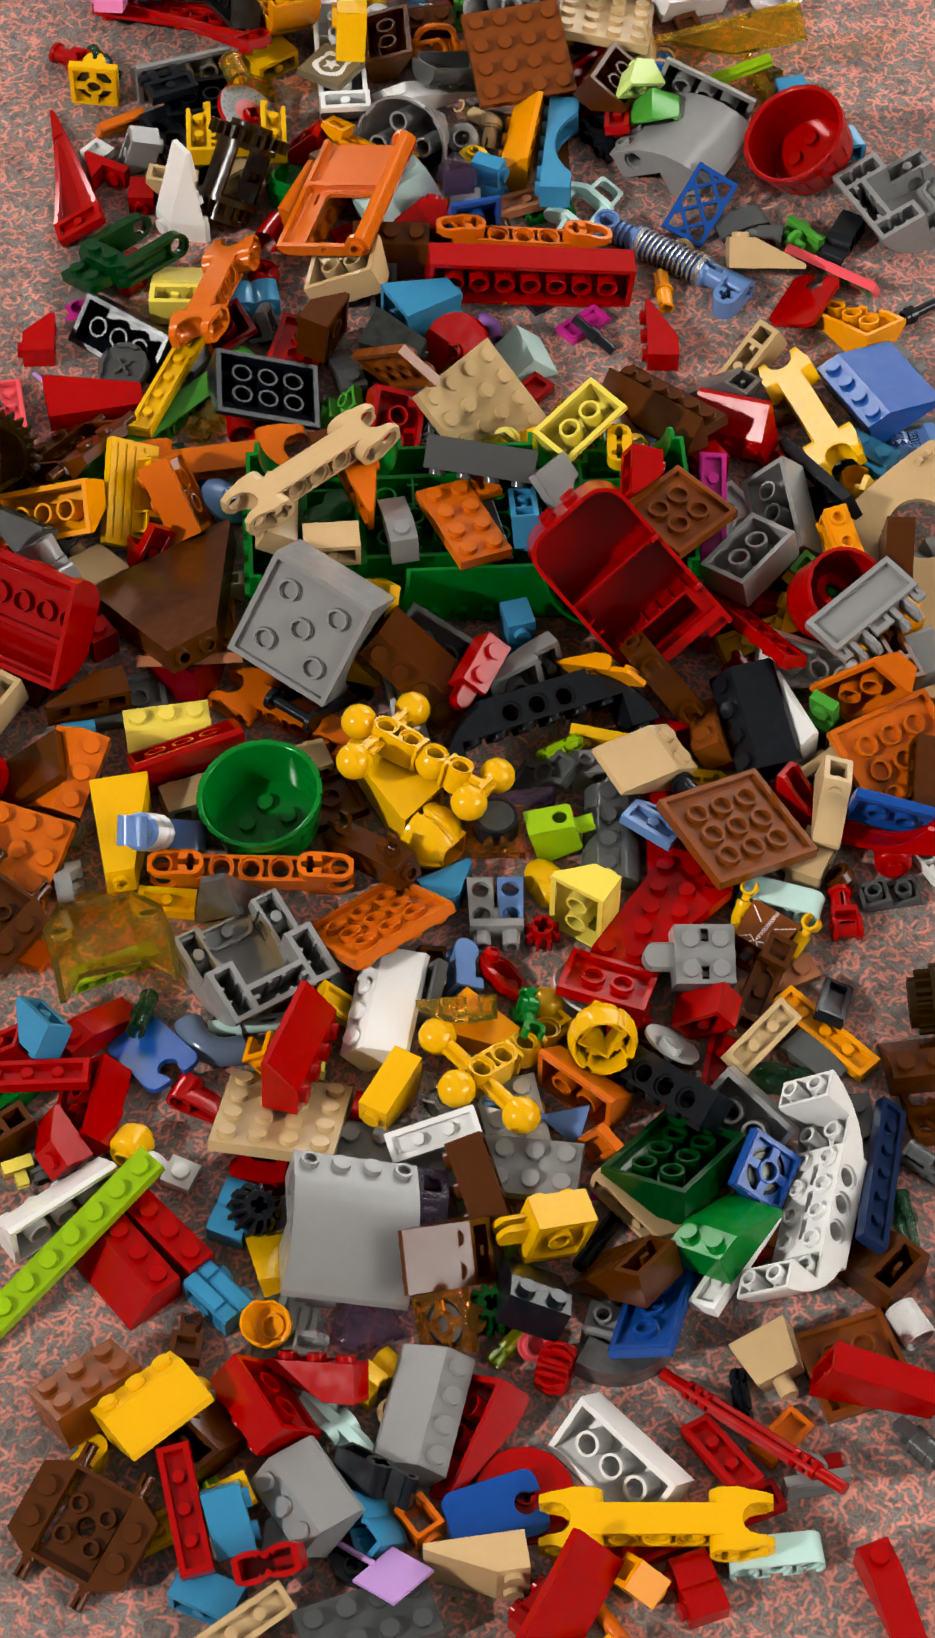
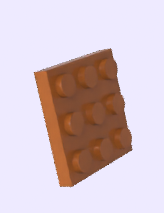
[629,465,738,559]
[795,1307,907,1425]

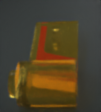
[218,51,281,103]

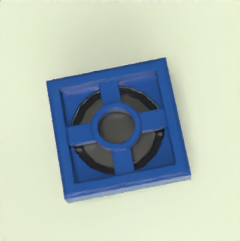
[727,1128,802,1209]

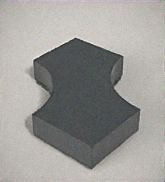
[512,749,584,800]

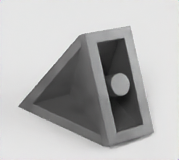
[194,872,259,923]

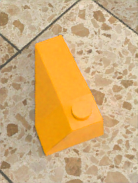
[815,299,906,352]

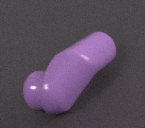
[475,312,504,343]

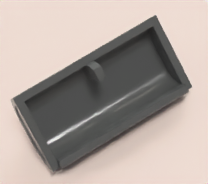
[412,51,476,89]
[582,782,641,890]

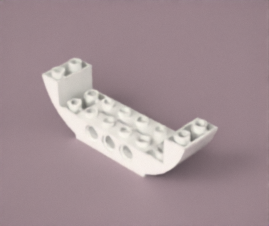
[736,1070,867,1302]

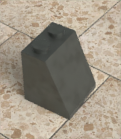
[358,307,430,393]

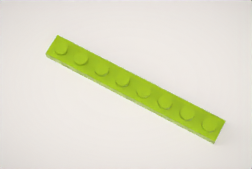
[0,1146,166,1340]

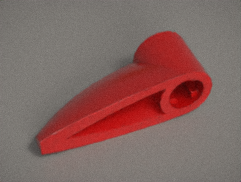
[166,1072,222,1124]

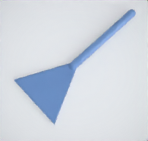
[482,1099,590,1143]

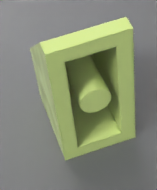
[616,58,666,99]

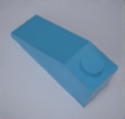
[507,486,540,551]

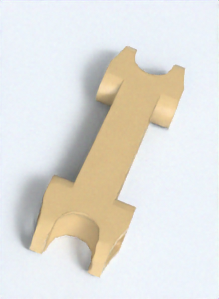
[220,403,400,534]

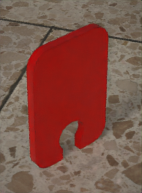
[769,274,840,328]

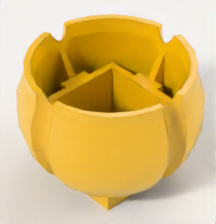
[400,802,467,871]
[567,1000,638,1075]

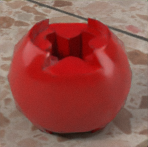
[248,259,280,284]

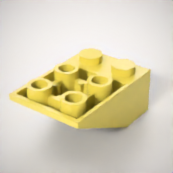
[148,267,204,324]

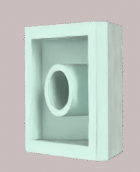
[494,325,558,382]

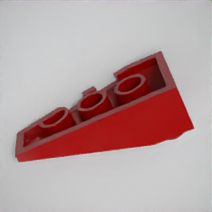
[429,1374,530,1501]

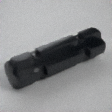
[729,1368,754,1419]

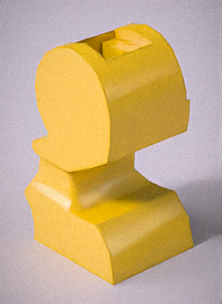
[359,1346,399,1411]

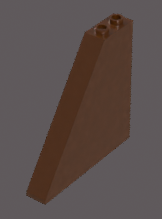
[95,518,237,674]

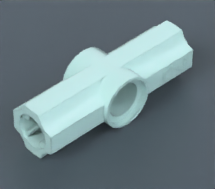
[299,1390,375,1451]

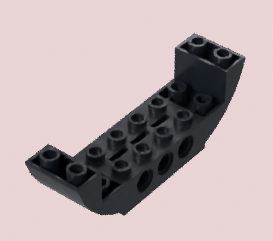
[443,668,659,794]

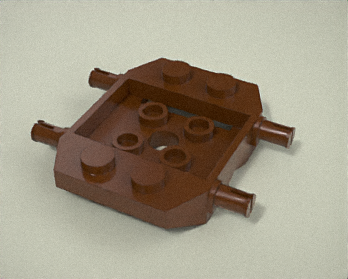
[34,410,137,483]
[0,848,53,974]
[7,1440,161,1614]

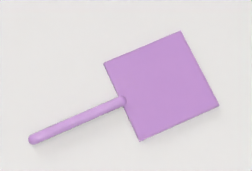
[336,1541,434,1606]

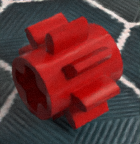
[524,915,561,952]

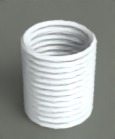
[885,1297,935,1351]

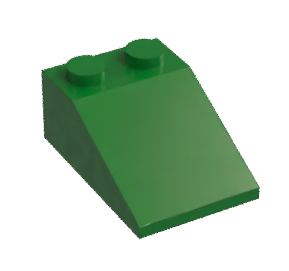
[671,1193,784,1285]

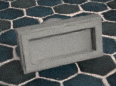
[781,1453,852,1501]

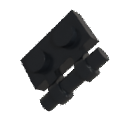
[137,64,199,106]

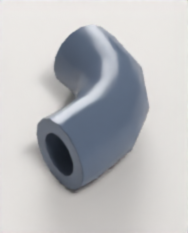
[174,1014,248,1067]

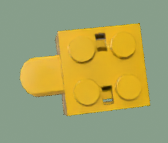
[491,1188,598,1264]

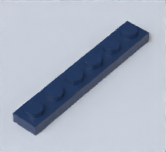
[855,1096,907,1255]

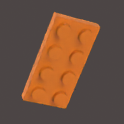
[415,479,513,570]

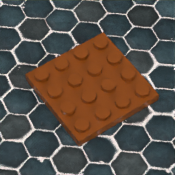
[460,0,577,110]
[656,768,818,891]

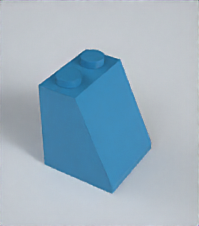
[381,277,463,337]

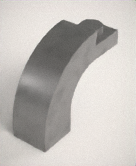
[574,1336,673,1387]

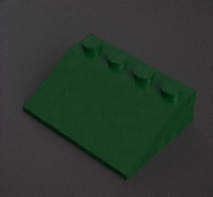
[601,1111,746,1225]

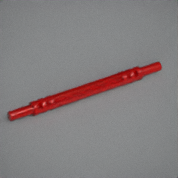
[658,1368,849,1495]

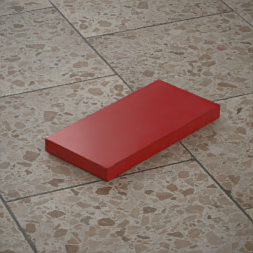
[515,1527,625,1638]

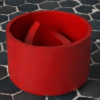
[787,546,877,644]

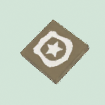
[297,43,366,91]

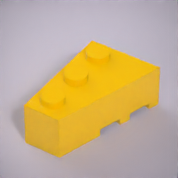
[331,0,367,63]

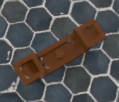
[726,930,798,1041]

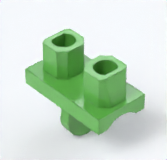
[783,215,826,255]

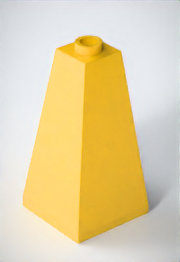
[347,738,444,845]
[89,771,152,894]

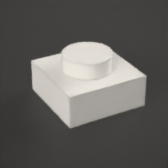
[80,137,115,160]

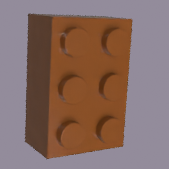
[28,1338,143,1450]

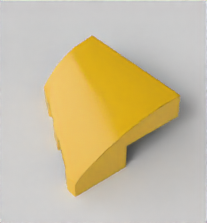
[245,1230,284,1298]

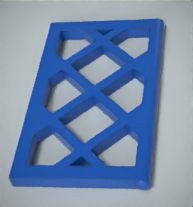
[661,162,739,249]

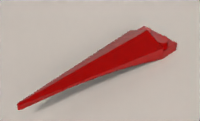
[50,109,106,247]

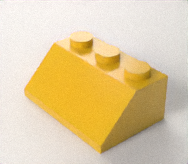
[90,1351,215,1462]

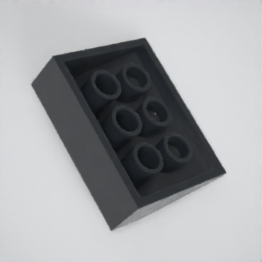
[207,348,320,431]

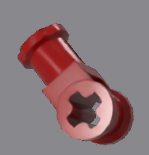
[49,42,93,71]
[826,884,864,942]

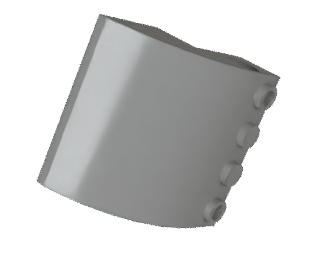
[609,92,749,197]
[832,147,935,254]
[167,888,341,1027]
[278,1150,420,1311]

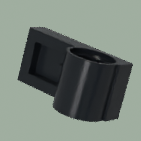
[579,114,616,164]

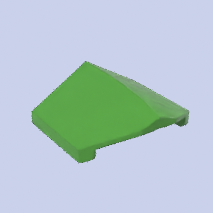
[630,87,680,127]

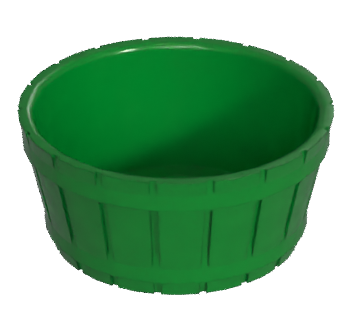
[196,739,323,856]

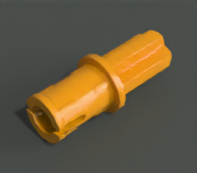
[653,268,675,313]

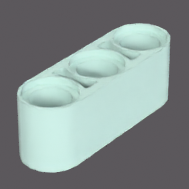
[735,876,825,927]
[727,1530,826,1581]

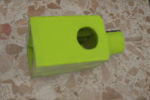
[523,804,596,861]

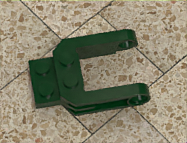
[61,212,189,294]

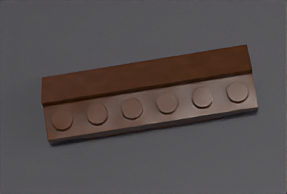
[602,364,729,457]

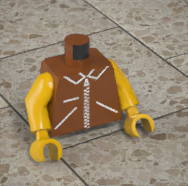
[730,880,822,971]

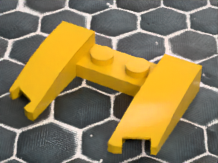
[186,100,288,165]

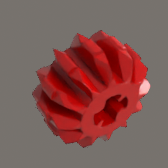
[533,1340,578,1396]

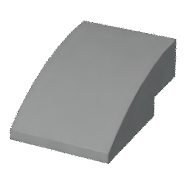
[489,631,567,720]

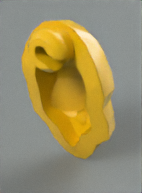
[524,858,561,908]

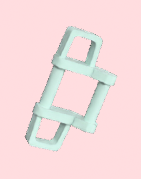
[543,176,623,229]

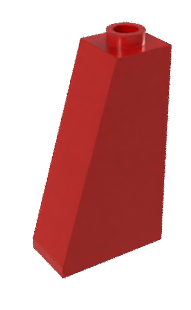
[42,375,146,431]
[809,1340,935,1419]

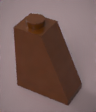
[878,516,915,578]

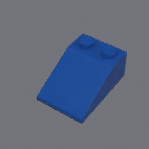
[443,195,501,242]

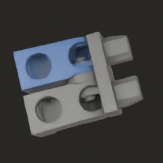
[466,876,524,953]

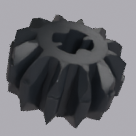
[226,1183,282,1238]

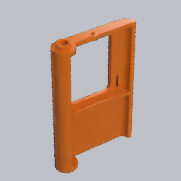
[276,130,417,256]

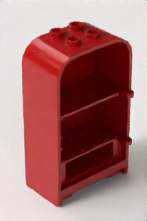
[527,479,733,695]

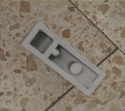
[377,496,420,565]

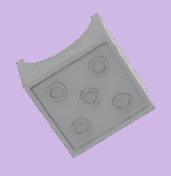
[227,539,396,707]

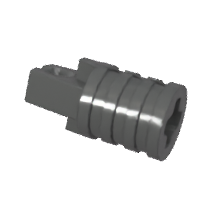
[900,1138,935,1184]
[892,1415,935,1473]

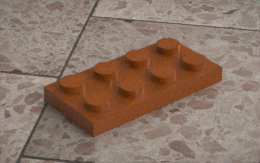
[351,344,442,390]

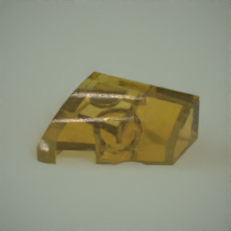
[416,994,498,1024]

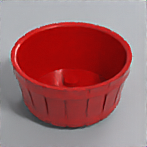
[744,84,853,196]

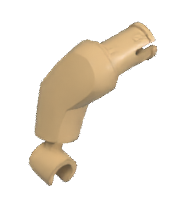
[453,99,503,153]

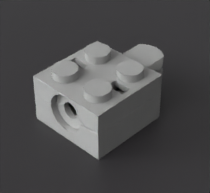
[641,924,737,991]

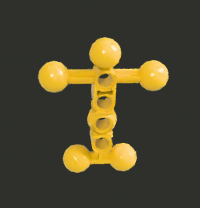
[336,691,515,822]
[418,986,605,1135]

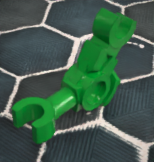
[508,986,546,1042]

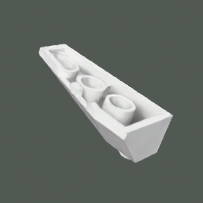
[155,139,211,243]

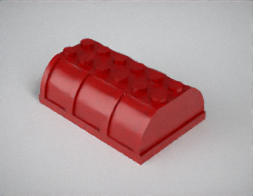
[0,544,100,691]

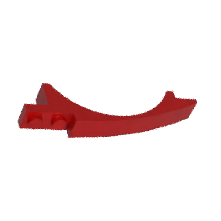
[765,761,935,856]

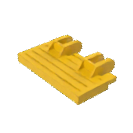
[100,436,163,550]

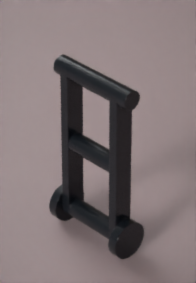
[263,681,374,734]

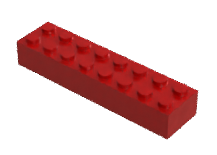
[424,242,636,308]

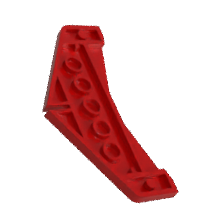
[92,0,273,54]
[590,791,734,967]

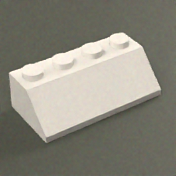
[340,949,430,1072]
[0,1157,118,1264]
[546,1392,694,1502]

